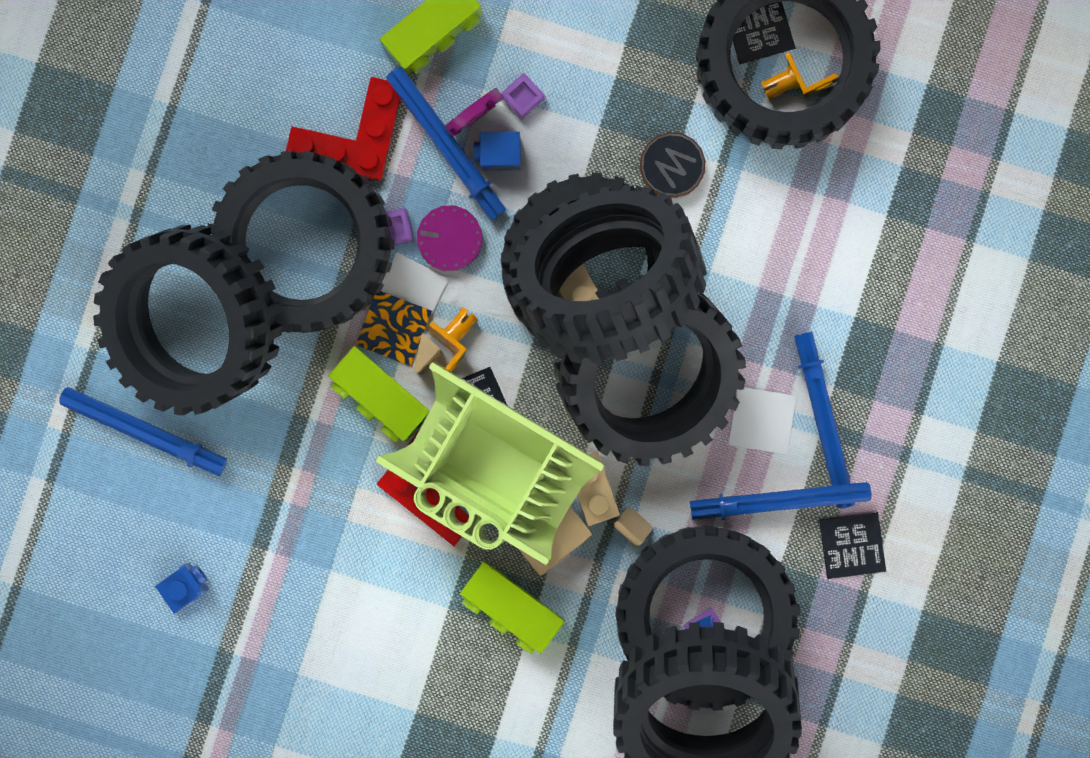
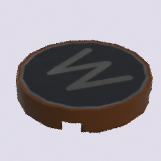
[640,132,706,199]

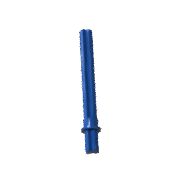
[386,67,507,221]
[794,331,855,508]
[59,387,227,477]
[690,482,872,520]

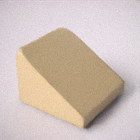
[414,333,442,375]
[613,507,652,547]

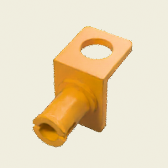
[761,52,839,101]
[427,307,478,372]

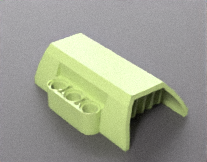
[376,362,606,565]

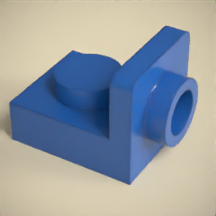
[155,563,209,613]

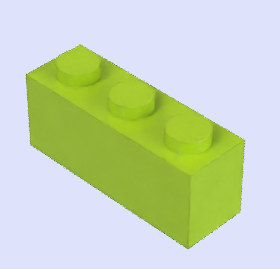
[379,0,483,75]
[328,346,430,443]
[460,560,565,654]

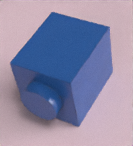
[474,132,521,171]

